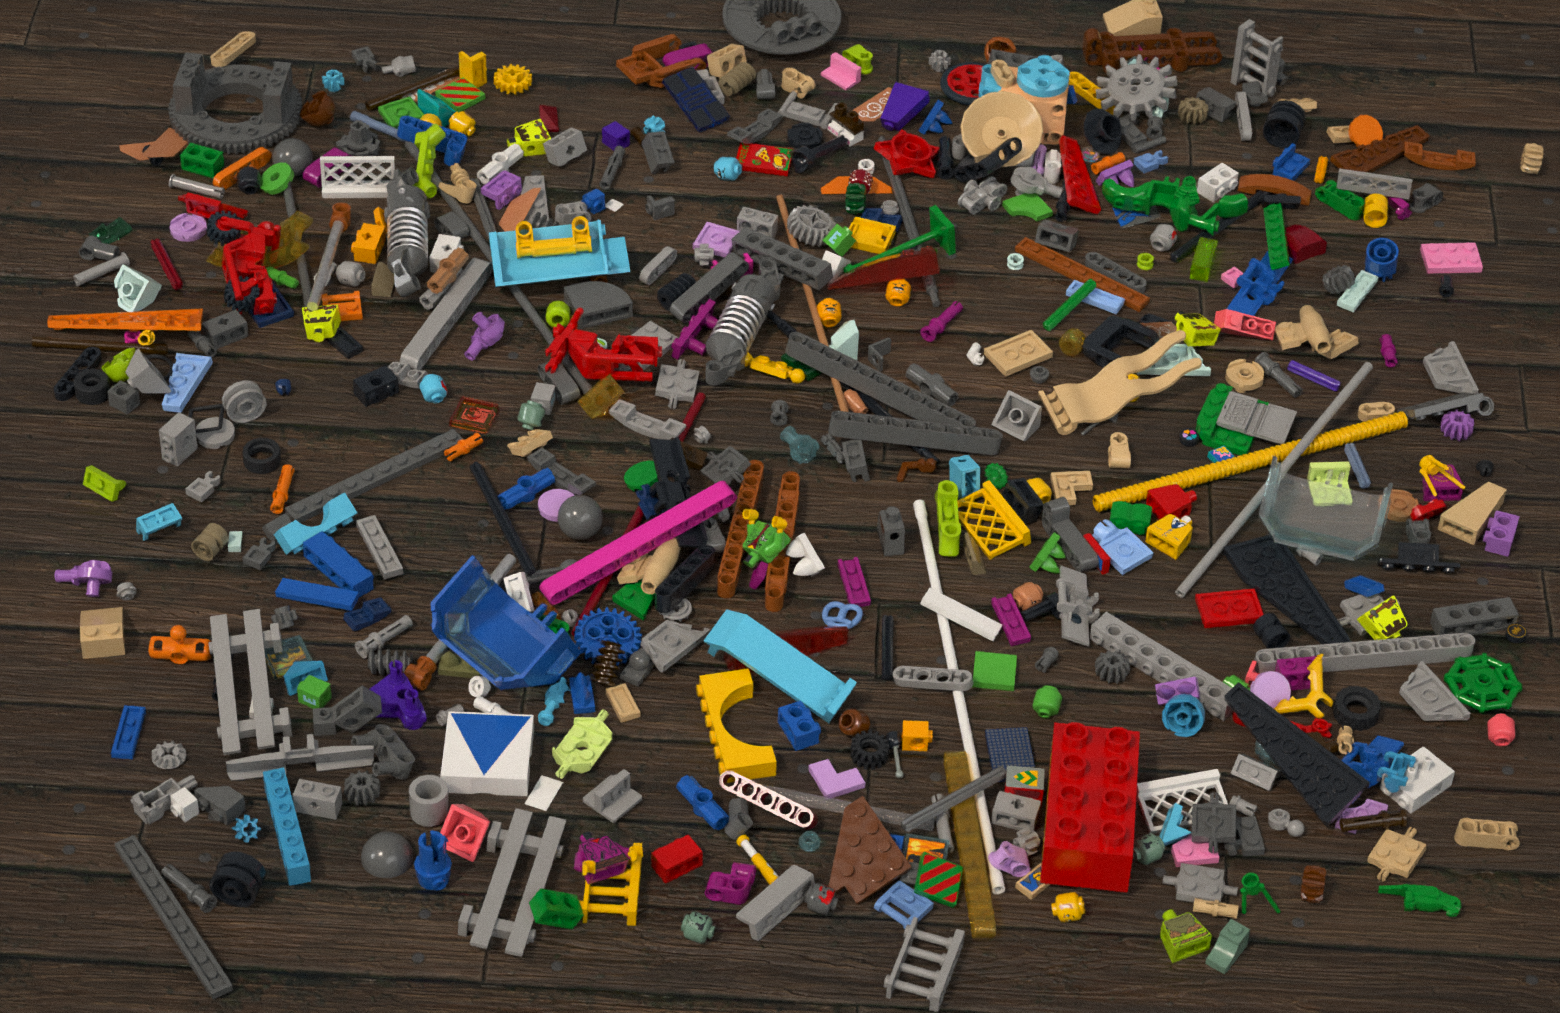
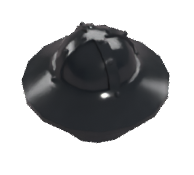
[1083,109,1122,154]

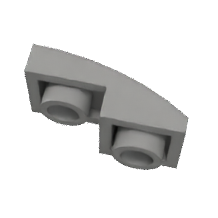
[388,362,428,388]

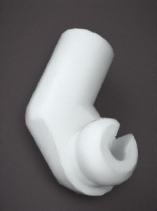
[967,343,985,366]

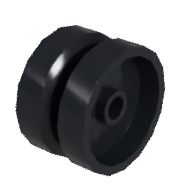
[209,852,266,907]

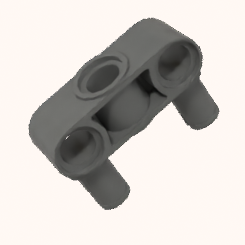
[351,724,415,780]

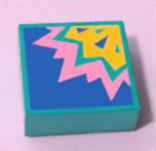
[1207,445,1235,463]

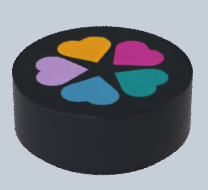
[1179,428,1199,446]

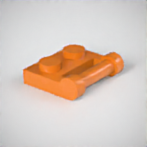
[322,291,362,321]

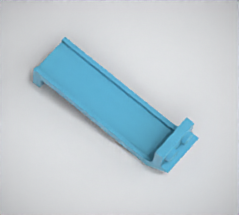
[704,609,857,723]

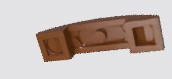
[1404,142,1476,170]
[1237,174,1311,206]

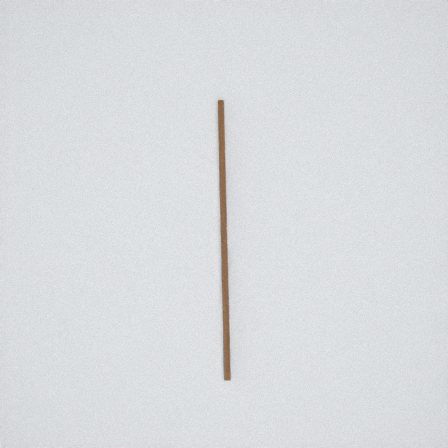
[776,195,849,412]

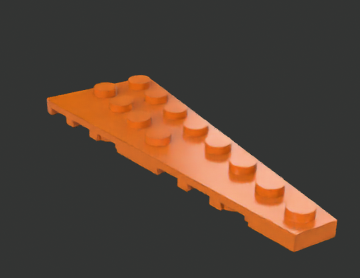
[47,308,203,332]

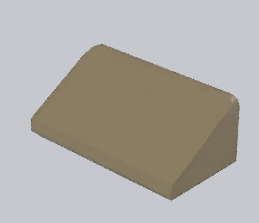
[371,262,395,297]
[963,532,987,575]

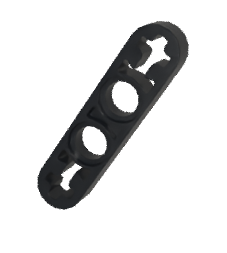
[53,347,102,401]

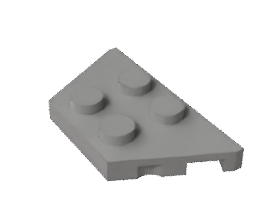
[1423,341,1479,393]
[641,620,710,673]
[1399,661,1471,721]

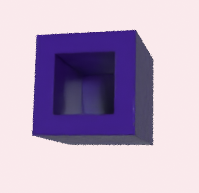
[602,121,630,151]

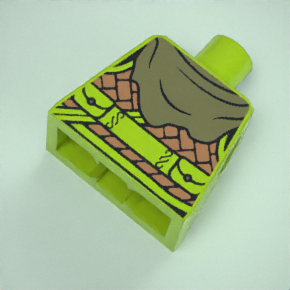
[1160,909,1212,963]

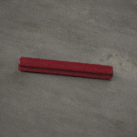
[151,238,183,290]

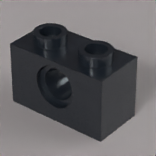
[353,365,399,407]

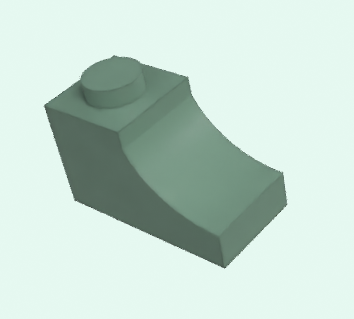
[1205,919,1250,974]

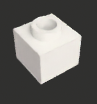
[170,787,199,822]

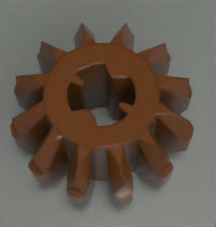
[1301,865,1326,903]

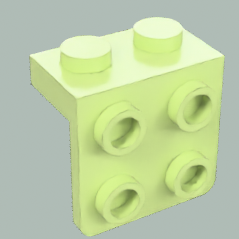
[1307,462,1353,507]

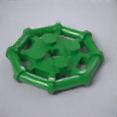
[1444,653,1522,713]

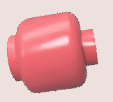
[1487,714,1515,746]

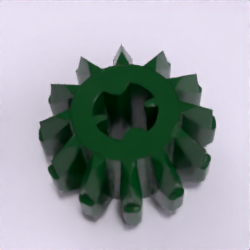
[845,183,866,214]

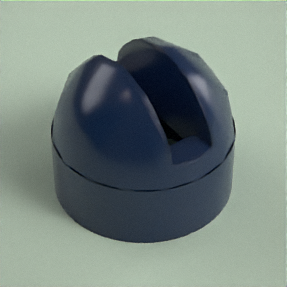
[275,379,291,396]

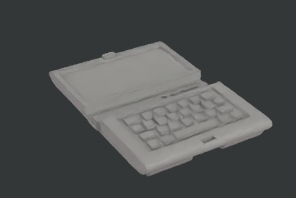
[1216,391,1297,444]

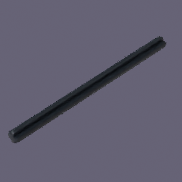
[1170,190,1274,263]
[470,461,536,577]

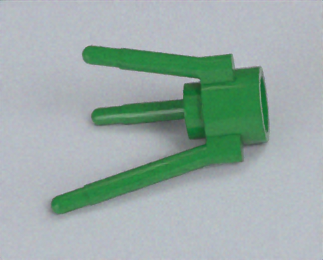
[1240,872,1281,914]

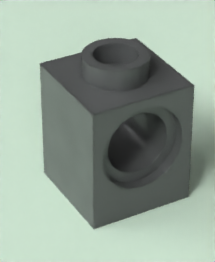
[108,380,140,415]

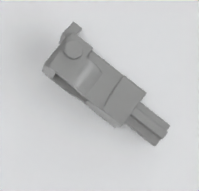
[131,775,198,825]

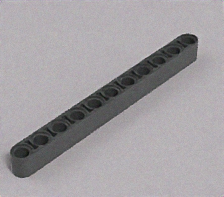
[785,332,976,427]

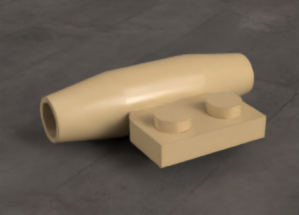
[1274,305,1331,354]
[617,538,680,594]

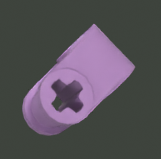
[988,841,1030,877]

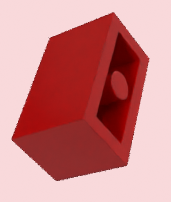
[651,835,703,884]

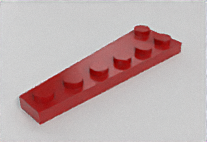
[1059,135,1101,214]

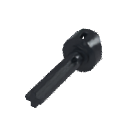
[789,135,848,173]

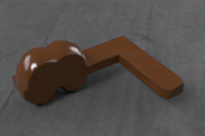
[897,458,937,482]

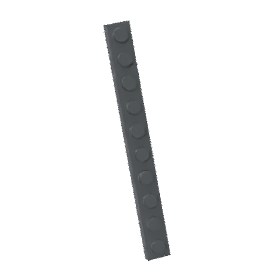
[285,429,464,523]
[114,835,233,1000]

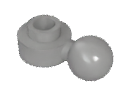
[1268,809,1305,837]

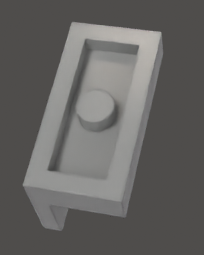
[1230,754,1282,791]

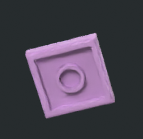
[693,222,740,258]

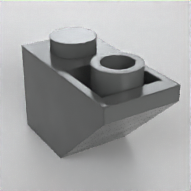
[194,786,246,826]

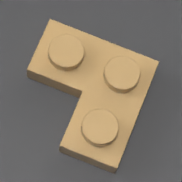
[1050,471,1093,505]

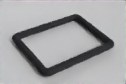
[188,404,224,434]

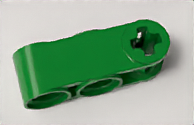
[1315,180,1365,221]

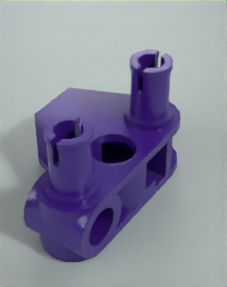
[369,660,427,730]

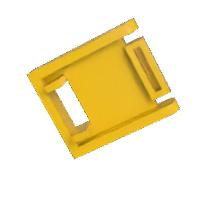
[849,217,896,254]

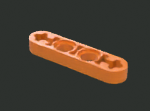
[213,147,272,190]

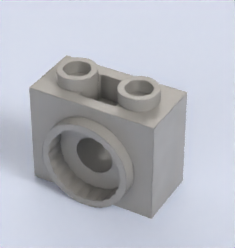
[159,412,198,466]

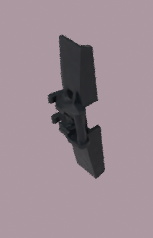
[649,437,708,548]

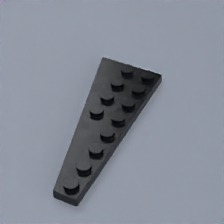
[1224,682,1369,827]

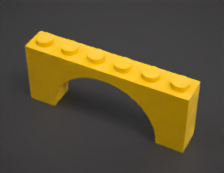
[696,668,777,783]

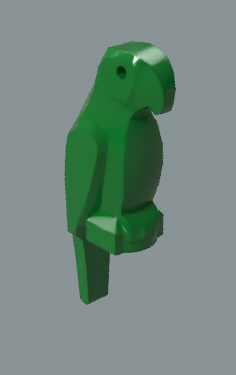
[1378,884,1461,917]

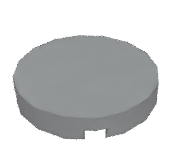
[196,417,235,449]

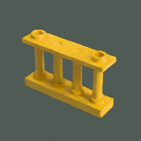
[579,843,642,926]

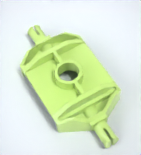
[552,709,612,779]

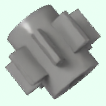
[929,50,951,72]
[695,244,714,266]
[1013,829,1040,856]

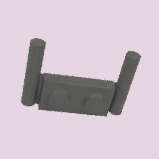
[1118,112,1166,154]

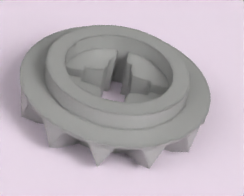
[659,598,692,622]
[152,740,186,769]

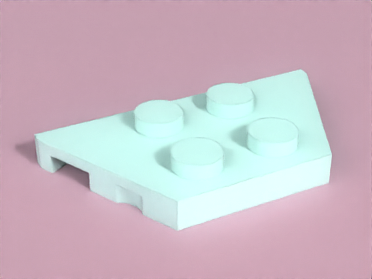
[1137,344,1211,376]

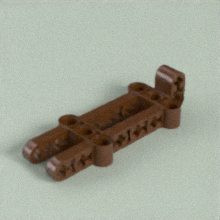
[1082,28,1222,73]

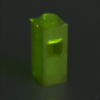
[1189,237,1218,282]

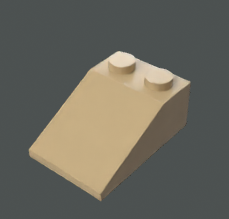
[1103,0,1163,36]
[80,607,125,659]

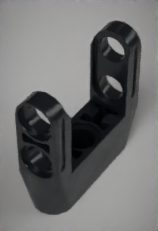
[953,137,1022,182]
[1080,316,1159,368]

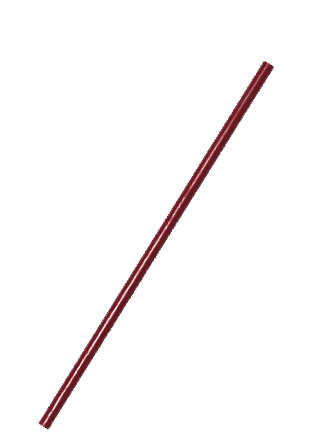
[571,392,706,637]

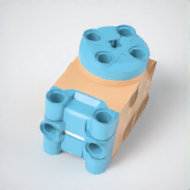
[978,55,1070,145]

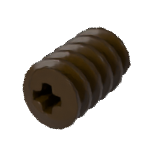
[590,640,625,687]

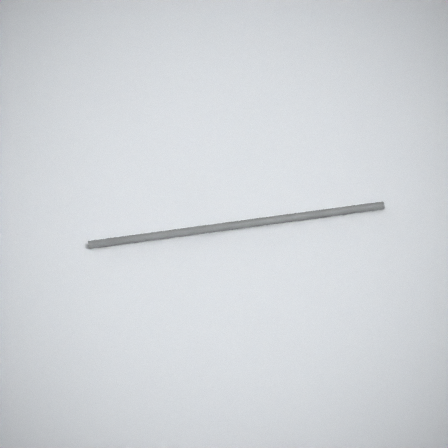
[1175,362,1373,598]

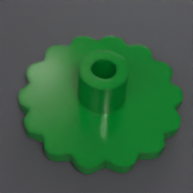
[984,463,1008,489]

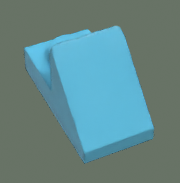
[1159,803,1192,846]

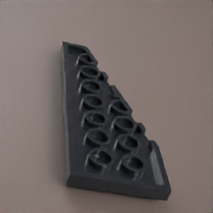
[1223,532,1352,644]

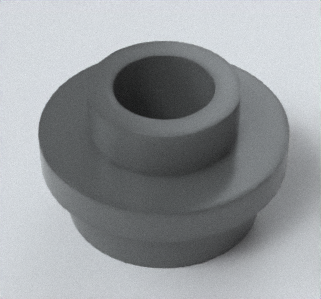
[1030,366,1049,384]

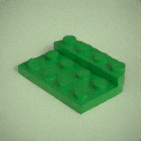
[1195,383,1269,456]

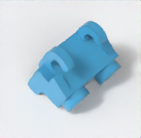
[1377,751,1416,793]

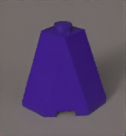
[880,82,930,131]

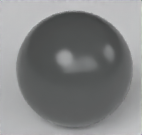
[272,138,313,176]
[557,495,603,540]

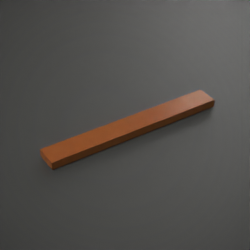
[1015,237,1150,312]

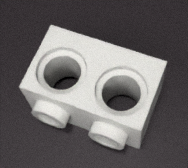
[1197,163,1238,203]

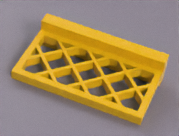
[957,480,1031,560]

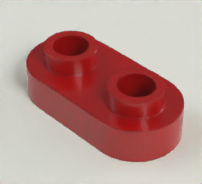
[1410,499,1447,521]

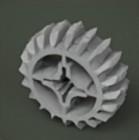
[787,205,836,247]

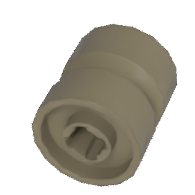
[191,523,229,561]

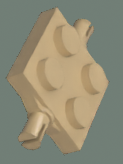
[1368,827,1426,882]

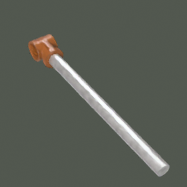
[307,202,351,311]
[404,554,517,691]

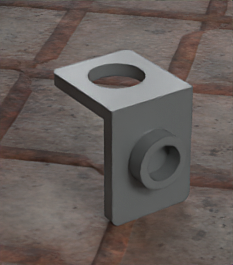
[868,337,891,372]

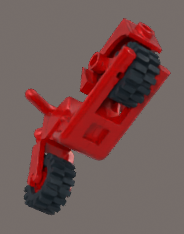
[207,211,281,315]

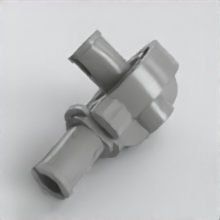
[1011,167,1063,199]

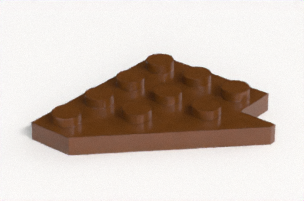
[829,796,912,905]

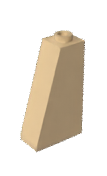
[1438,482,1507,545]

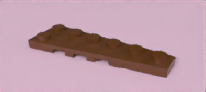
[1330,125,1430,173]

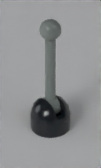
[885,731,904,778]

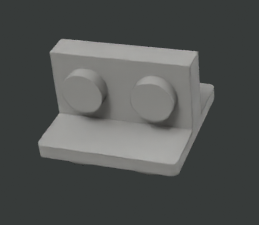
[583,769,642,823]

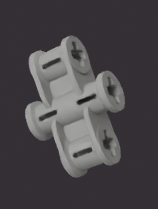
[958,176,1007,215]

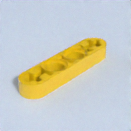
[1069,72,1116,115]

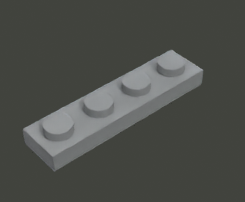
[356,515,403,580]

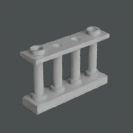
[1230,19,1283,99]
[884,917,965,1012]

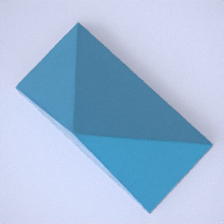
[284,661,328,696]

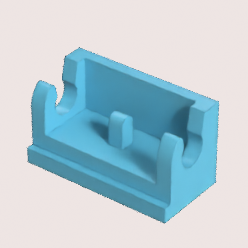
[136,503,182,541]

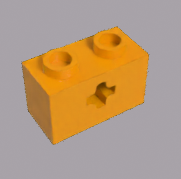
[351,223,386,264]

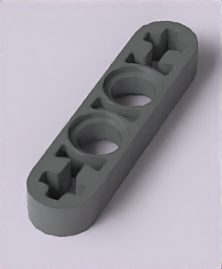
[1085,252,1147,294]

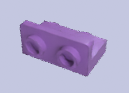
[481,170,522,210]

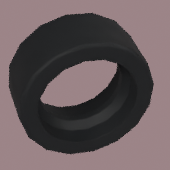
[242,438,281,474]

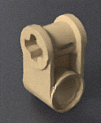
[781,68,815,98]
[1108,432,1131,469]

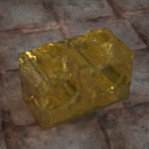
[577,374,624,419]

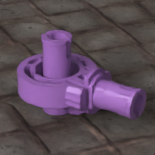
[464,311,505,361]
[54,560,113,597]

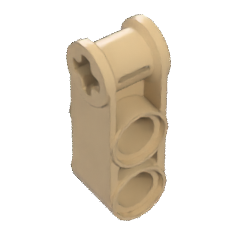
[1454,818,1520,850]

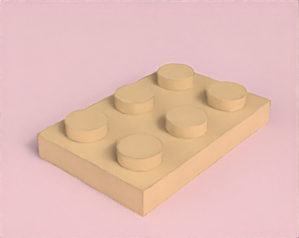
[984,330,1053,377]

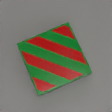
[914,852,963,908]

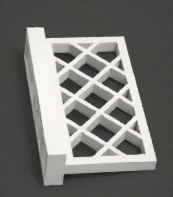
[320,156,395,198]
[1136,769,1228,834]

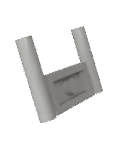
[778,91,838,129]

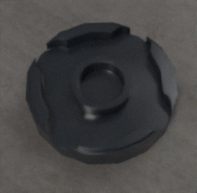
[787,123,823,149]

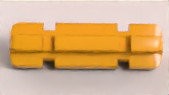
[1314,156,1328,184]

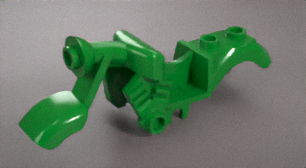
[1102,176,1248,236]

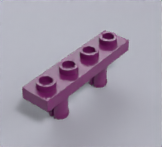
[671,299,723,360]

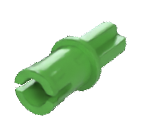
[266,266,299,289]

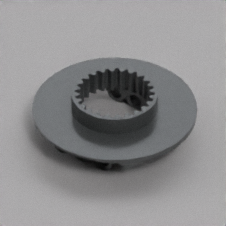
[722,0,841,54]

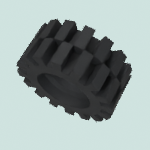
[850,730,889,770]

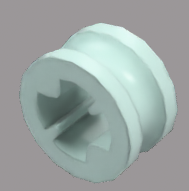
[1007,253,1024,270]

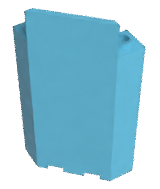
[489,220,630,287]

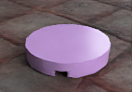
[170,213,207,242]
[538,489,574,522]
[1250,671,1291,709]

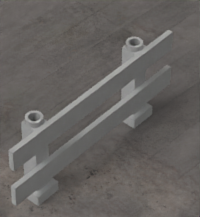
[209,609,293,755]
[458,809,566,957]

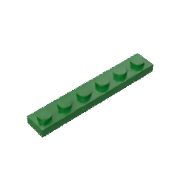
[1263,203,1290,270]

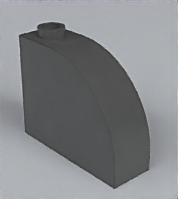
[564,281,633,329]

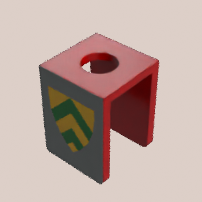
[1004,766,1045,808]

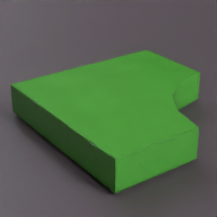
[1002,193,1053,221]

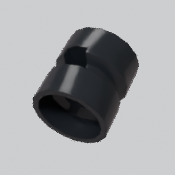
[1253,613,1290,649]

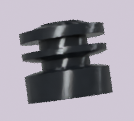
[1263,100,1306,148]

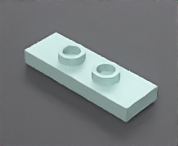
[1337,270,1378,312]

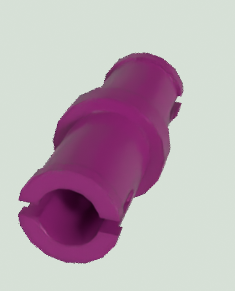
[1380,334,1397,367]

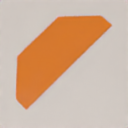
[821,176,892,194]

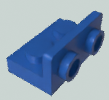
[1273,143,1310,181]

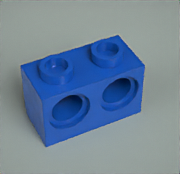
[778,701,821,751]

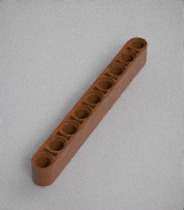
[717,460,764,598]

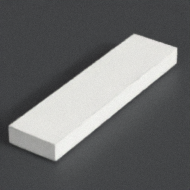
[920,588,1002,641]

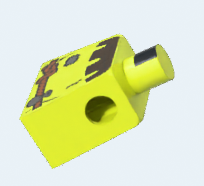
[507,119,551,156]
[302,304,341,342]
[1175,311,1221,346]
[1357,596,1407,640]

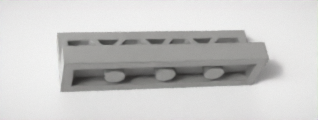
[1336,168,1412,199]

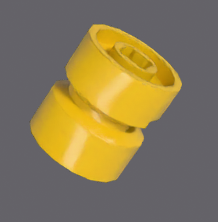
[1364,193,1388,228]

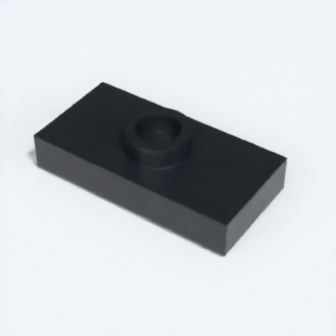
[1262,193,1301,209]

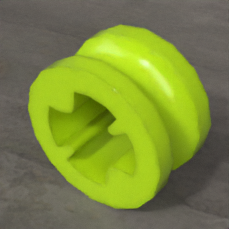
[1137,253,1154,270]

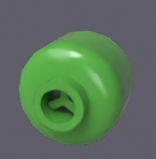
[1032,685,1062,718]

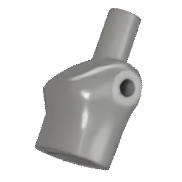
[382,55,416,77]

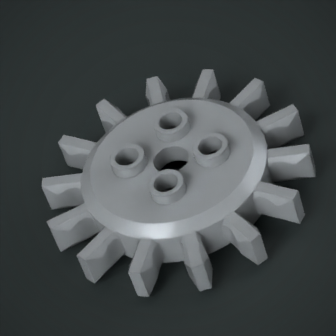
[1095,55,1177,121]

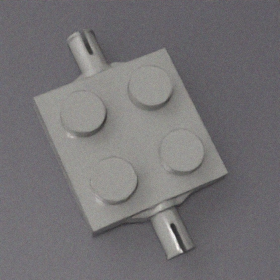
[655,359,699,409]
[1337,593,1400,636]
[1162,863,1238,902]

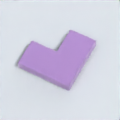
[808,759,865,800]

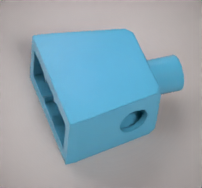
[949,455,980,499]

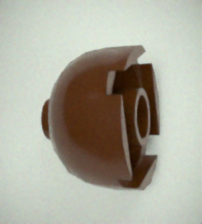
[300,91,335,127]

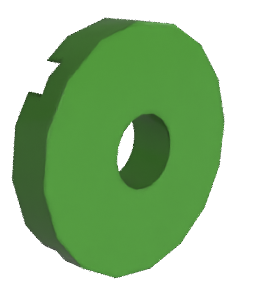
[261,163,294,195]

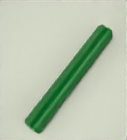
[1043,279,1096,331]

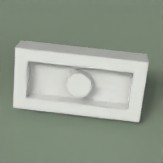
[786,533,825,577]
[503,572,535,613]

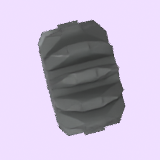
[1322,265,1355,294]
[1095,650,1130,684]
[344,770,381,806]

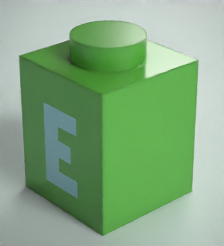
[823,224,856,257]
[297,675,331,709]

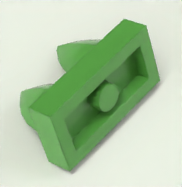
[1029,532,1065,573]

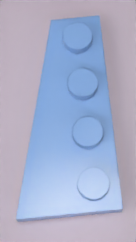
[162,353,213,413]

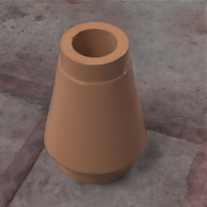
[843,389,868,414]

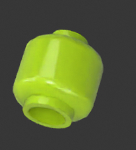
[546,301,571,328]

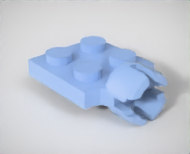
[1092,519,1153,575]

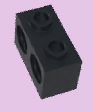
[1002,478,1044,524]

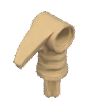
[439,163,477,204]

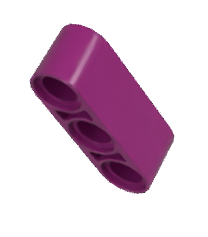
[662,44,713,69]
[303,147,351,188]

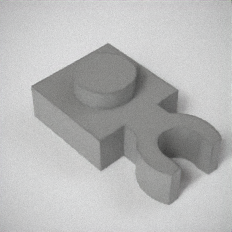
[185,471,221,502]

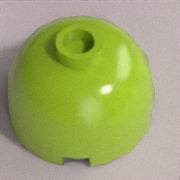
[101,347,136,384]

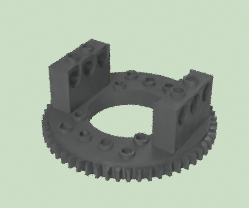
[168,53,302,155]

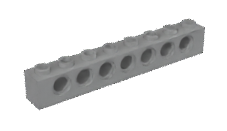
[1090,612,1233,721]

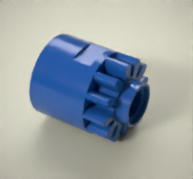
[1365,238,1399,282]

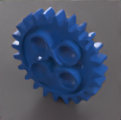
[574,607,642,666]

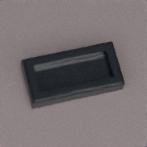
[325,327,363,359]

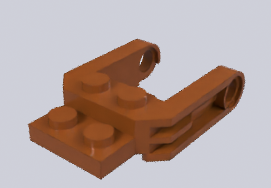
[616,34,706,88]

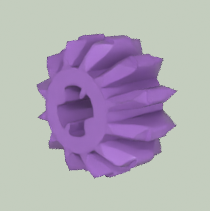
[1441,409,1474,441]

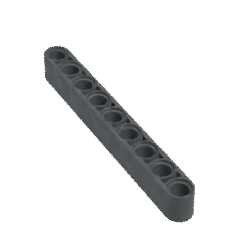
[828,411,1003,455]

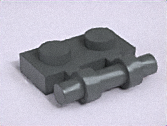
[1223,816,1265,856]

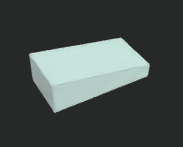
[228,531,242,552]

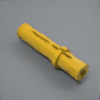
[138,330,155,345]

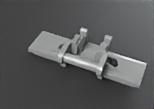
[1056,566,1100,646]

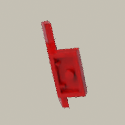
[178,192,248,219]

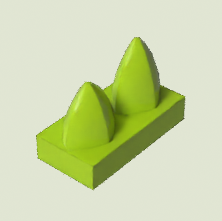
[83,465,126,502]

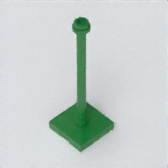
[843,205,956,278]

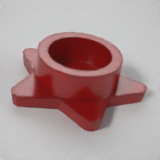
[1306,718,1332,738]

